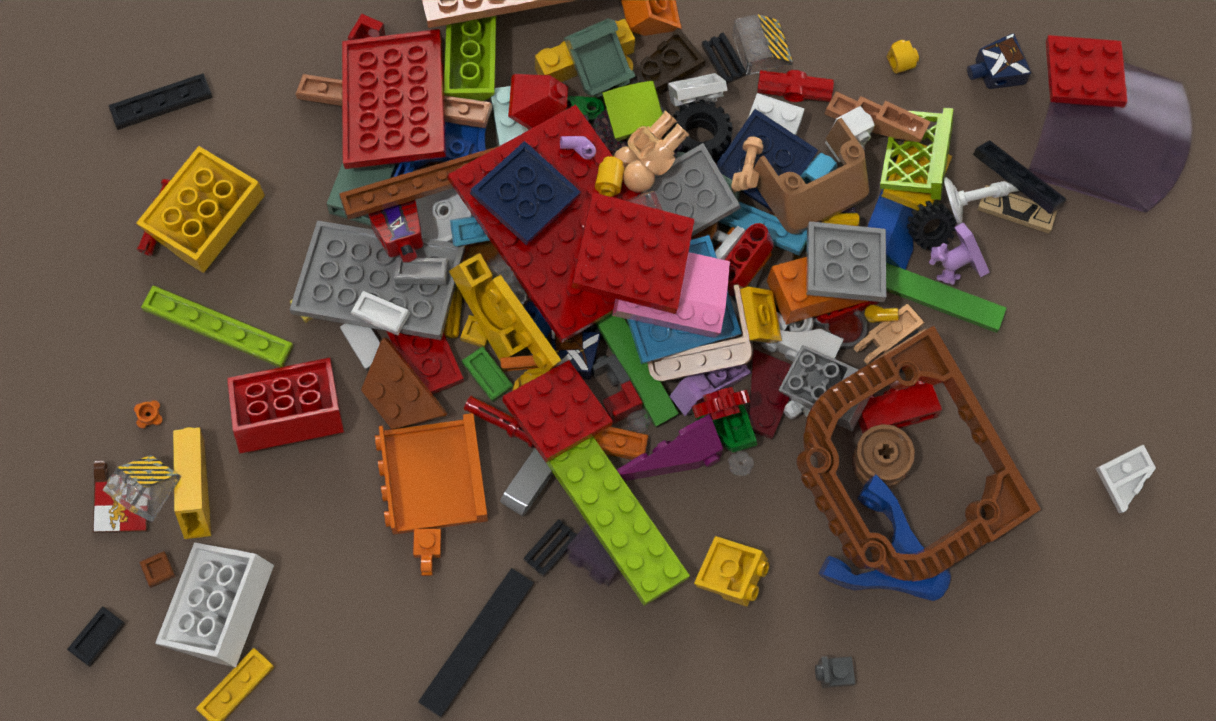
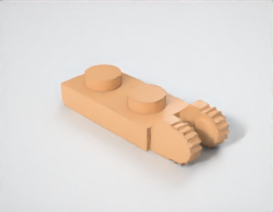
[853,304,924,364]

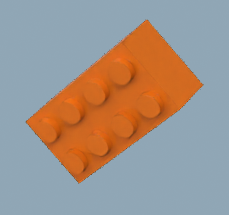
[767,257,867,325]

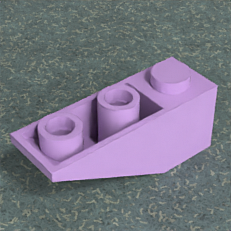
[670,365,751,416]

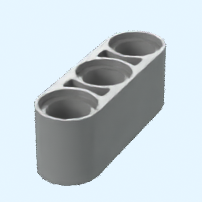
[500,448,553,517]

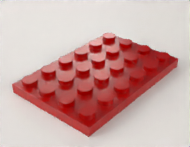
[342,29,446,169]

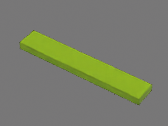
[141,285,293,367]

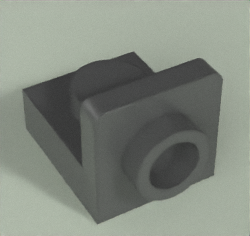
[592,354,630,391]
[815,656,855,688]

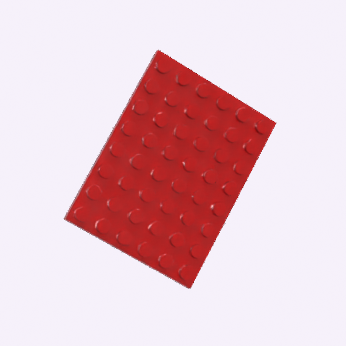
[447,105,649,343]

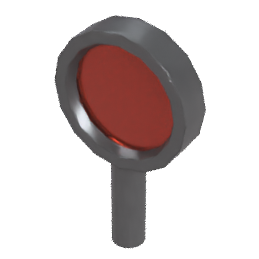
[801,306,867,349]

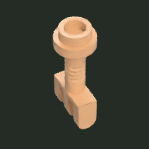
[731,137,763,192]

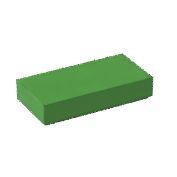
[462,346,513,403]

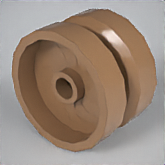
[852,424,915,489]

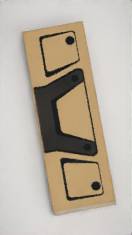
[977,185,1057,234]

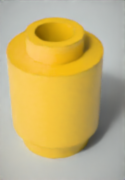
[595,157,625,197]

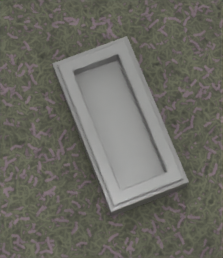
[394,257,449,285]

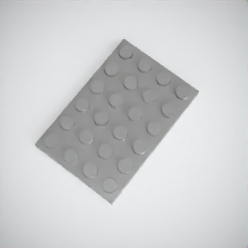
[289,221,466,340]

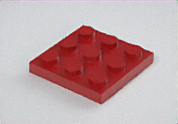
[1045,35,1127,108]
[502,360,613,463]

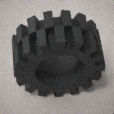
[907,201,957,251]

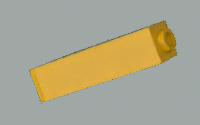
[173,427,211,539]

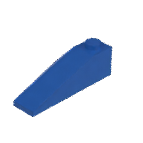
[867,177,913,270]

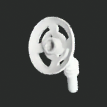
[944,177,1019,225]

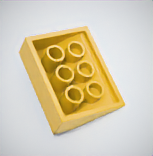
[136,146,265,273]

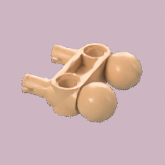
[613,110,689,193]

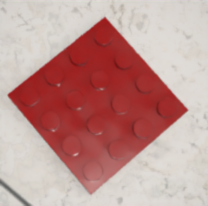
[571,192,695,314]

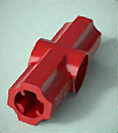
[757,70,834,102]

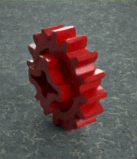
[692,387,750,420]

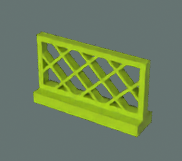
[880,108,954,200]

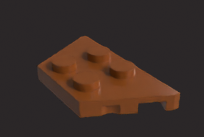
[361,338,448,429]

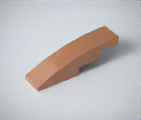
[825,91,930,142]

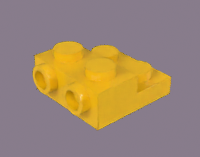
[694,536,769,607]

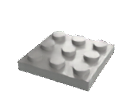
[643,143,741,237]
[806,221,886,302]

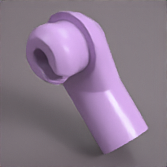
[560,136,596,159]

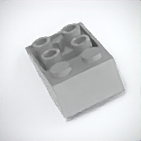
[779,345,870,431]

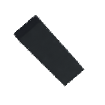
[108,73,213,130]
[973,140,1067,214]

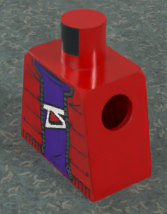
[368,200,423,263]

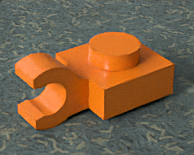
[413,529,441,576]

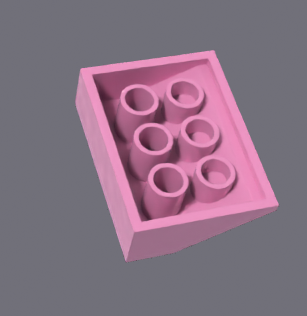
[612,252,730,338]

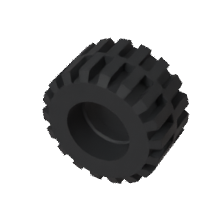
[669,100,733,163]

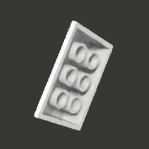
[155,542,274,667]

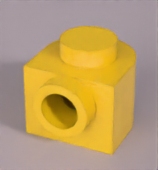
[886,40,919,74]

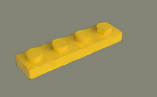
[486,274,561,373]

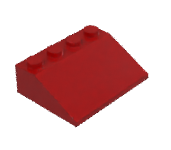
[227,357,344,454]

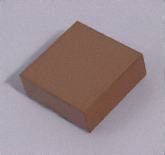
[139,551,176,588]

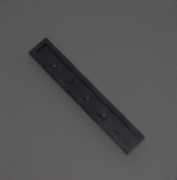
[418,568,534,718]

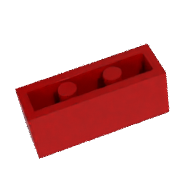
[858,381,942,434]

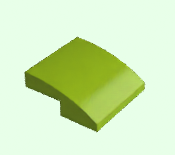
[602,81,663,141]

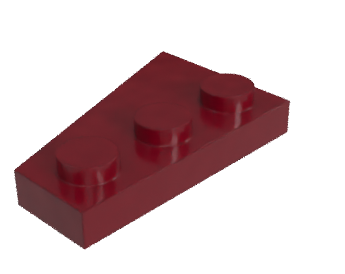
[749,349,791,440]

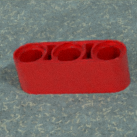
[725,223,774,296]

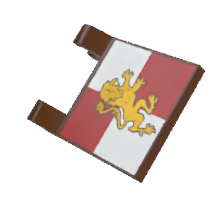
[93,460,149,533]

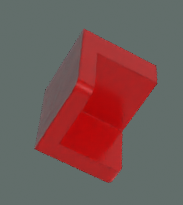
[348,14,385,40]
[603,381,642,424]

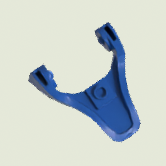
[394,122,487,177]
[818,474,951,601]

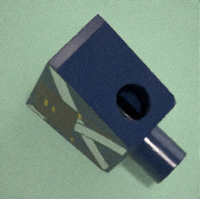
[967,33,1031,89]
[551,329,600,380]

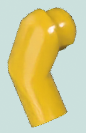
[864,305,899,323]

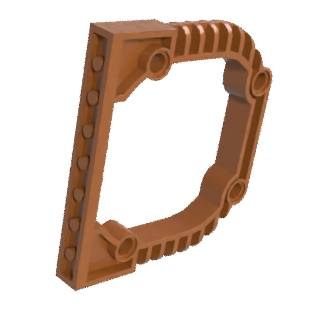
[797,326,1041,581]

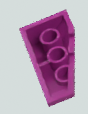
[617,415,723,481]

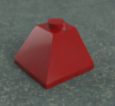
[508,74,568,130]

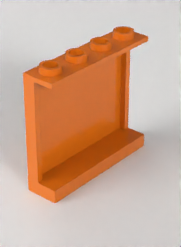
[375,413,488,535]

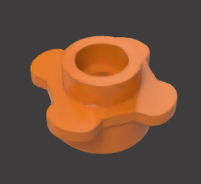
[134,400,163,429]

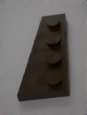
[610,28,706,93]

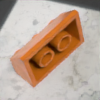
[621,0,682,36]

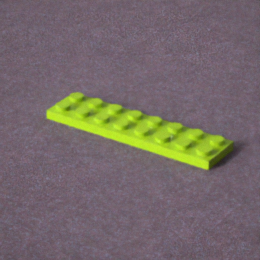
[546,437,690,606]

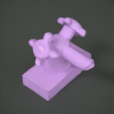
[929,223,990,285]

